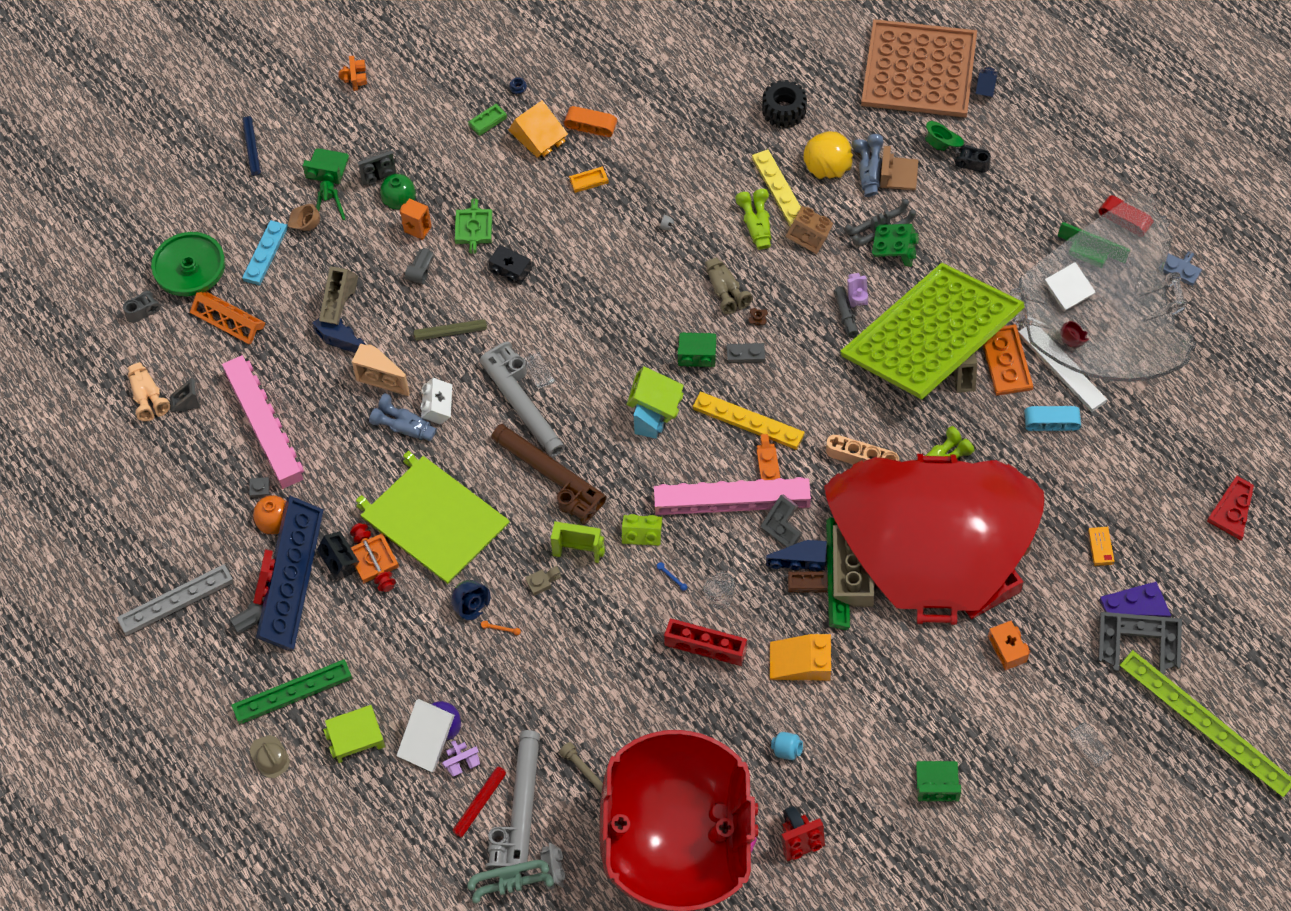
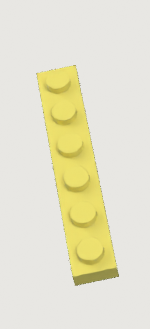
[752,150,801,227]

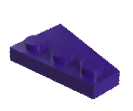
[1100,582,1171,618]

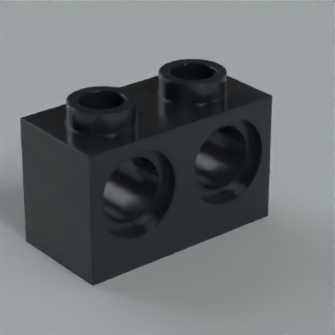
[317,531,359,580]

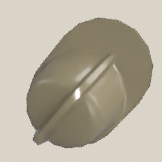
[250,735,290,778]

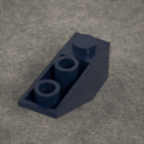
[312,317,365,353]
[766,540,827,572]

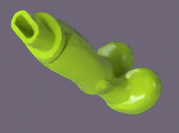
[735,189,772,250]
[925,426,975,458]

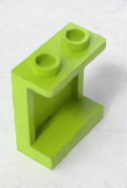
[626,366,684,423]
[550,521,605,563]
[323,705,385,763]

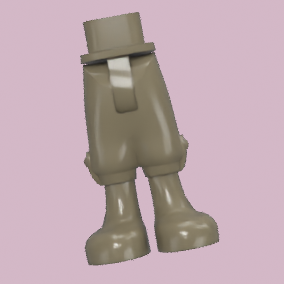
[705,257,753,314]

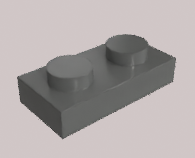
[727,343,765,363]

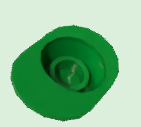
[925,121,964,151]

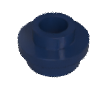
[509,77,527,94]

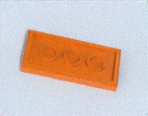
[982,324,1034,396]

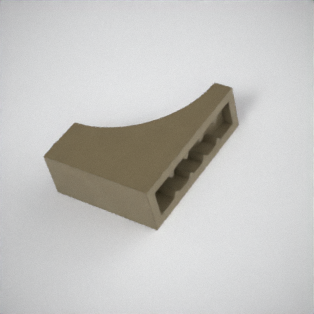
[319,266,358,325]

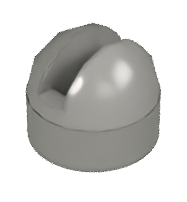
[659,215,674,231]

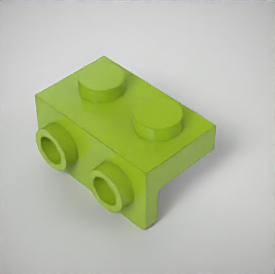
[622,514,662,546]

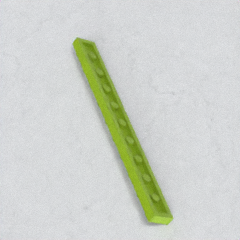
[1120,650,1291,798]

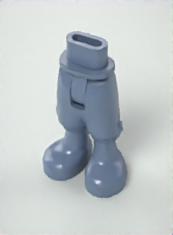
[852,134,884,197]
[369,393,437,441]

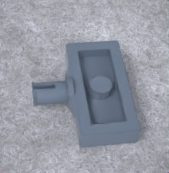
[1160,251,1202,286]

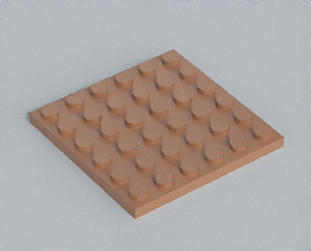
[861,19,977,118]

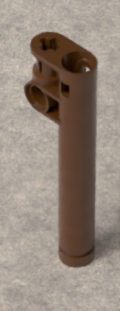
[491,424,607,525]

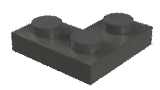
[760,494,803,547]

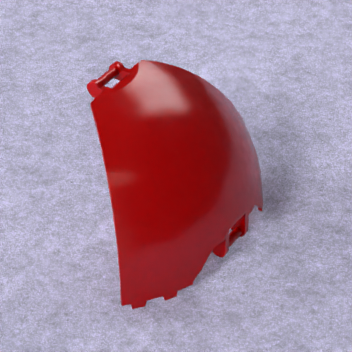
[824,453,1045,625]

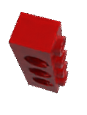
[664,618,747,666]

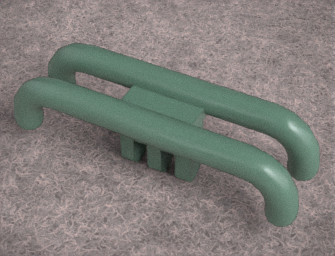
[467,860,554,904]

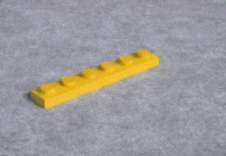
[693,391,805,450]

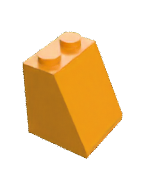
[508,100,568,158]

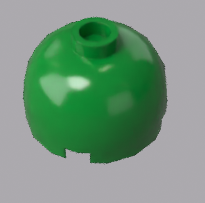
[380,174,416,210]

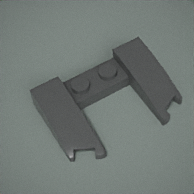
[1098,612,1182,675]

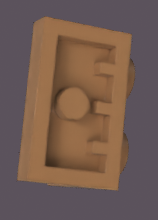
[880,146,918,190]
[785,206,833,254]

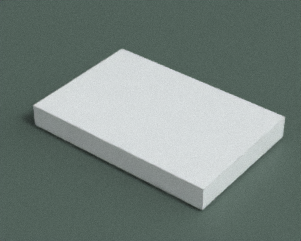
[397,699,455,772]

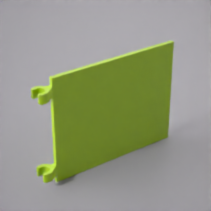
[356,451,510,584]

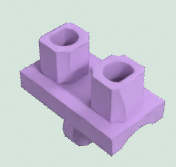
[847,273,868,308]
[442,740,480,777]

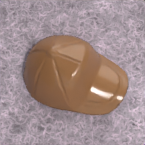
[288,204,320,231]

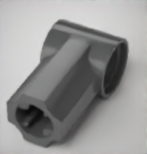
[405,248,434,285]
[229,600,264,635]

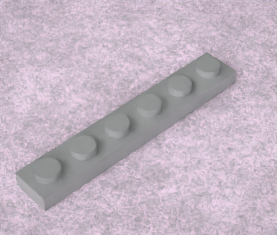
[117,564,234,636]

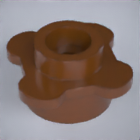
[748,308,768,326]

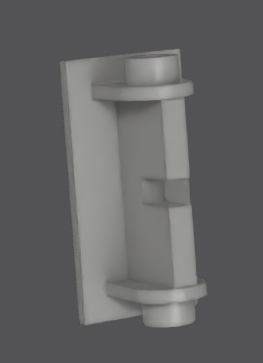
[540,843,565,889]

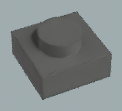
[249,477,270,498]

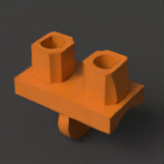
[338,56,367,91]

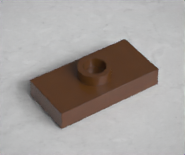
[788,572,828,592]

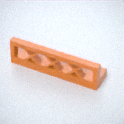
[190,291,265,344]

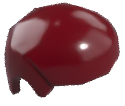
[1060,321,1089,348]

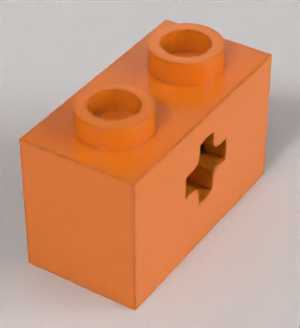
[400,198,432,240]
[988,621,1030,670]

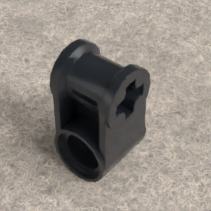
[955,145,991,173]

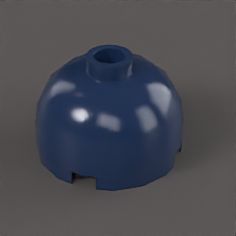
[450,580,491,621]

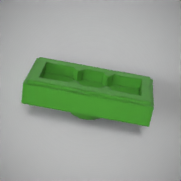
[468,104,507,136]

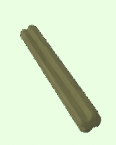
[414,319,487,340]

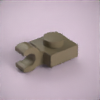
[525,566,562,596]

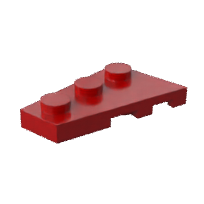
[1207,476,1254,541]

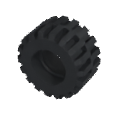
[762,80,807,128]

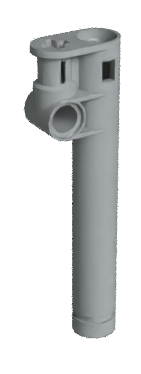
[479,341,565,458]
[485,730,540,874]

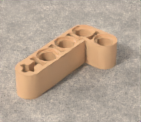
[826,435,899,464]

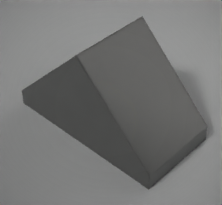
[170,378,200,412]

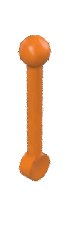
[481,621,521,636]

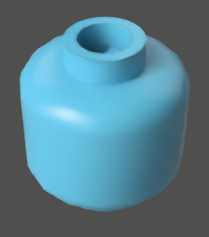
[771,732,803,760]

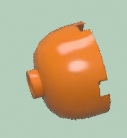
[253,495,286,535]

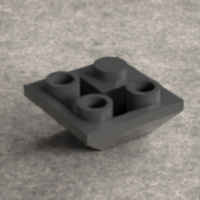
[357,148,397,186]

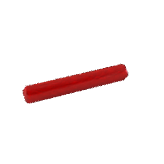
[453,766,506,838]

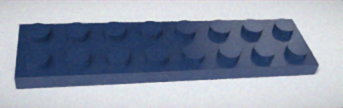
[256,495,324,651]

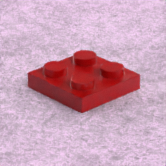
[253,549,275,605]

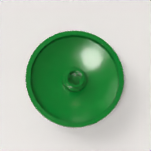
[151,232,226,296]

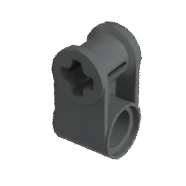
[123,291,161,323]

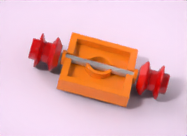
[350,523,399,592]

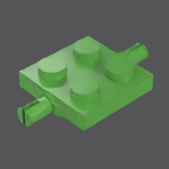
[455,199,493,254]

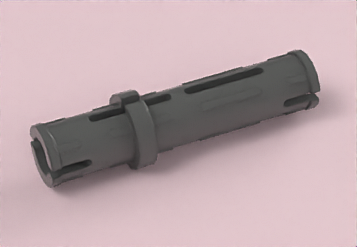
[833,286,859,338]

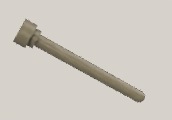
[559,742,603,793]

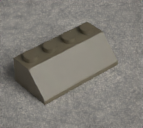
[833,525,874,607]

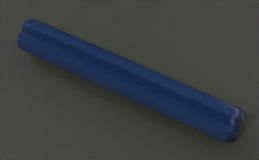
[242,116,261,176]

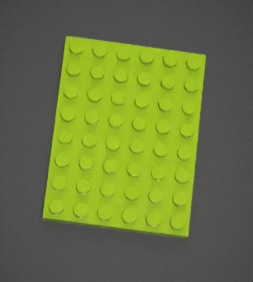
[840,263,1025,399]

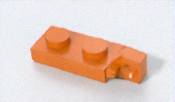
[757,434,780,481]

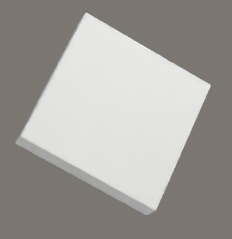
[1043,262,1096,312]

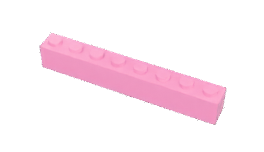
[222,355,304,489]
[654,477,811,515]

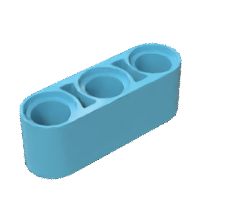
[1024,406,1081,431]

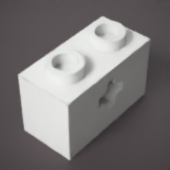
[420,378,452,424]

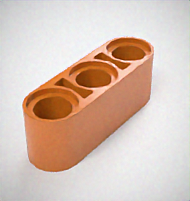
[564,106,618,137]

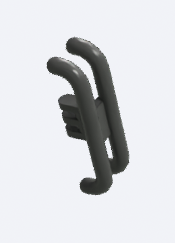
[845,198,916,246]

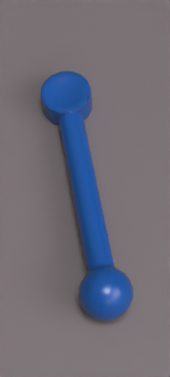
[657,562,688,591]

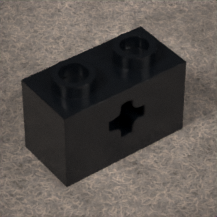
[488,245,532,285]

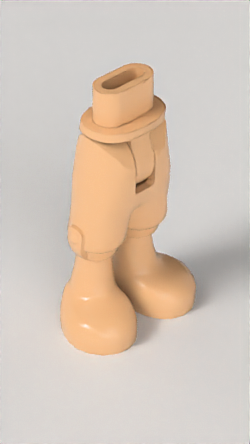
[128,362,170,421]

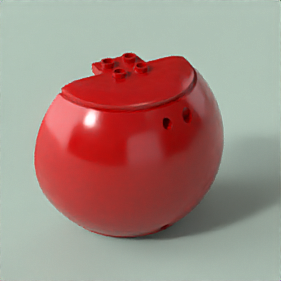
[599,730,758,911]

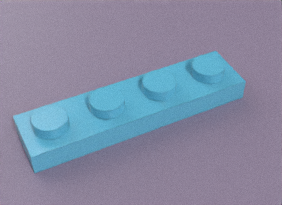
[242,220,288,285]

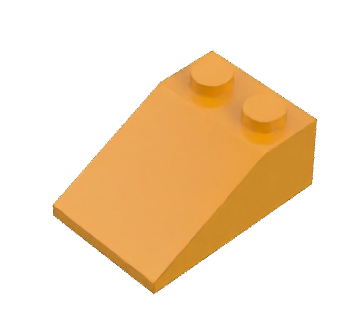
[770,634,831,681]

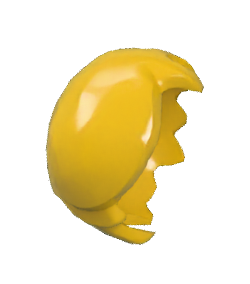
[803,131,853,179]

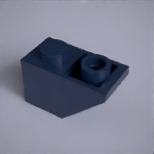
[975,67,998,97]

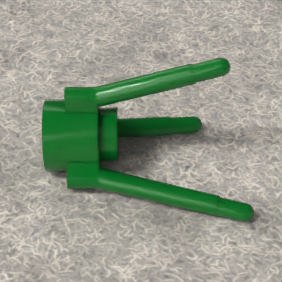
[316,181,346,220]

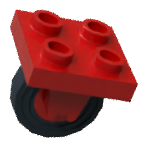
[781,806,825,862]

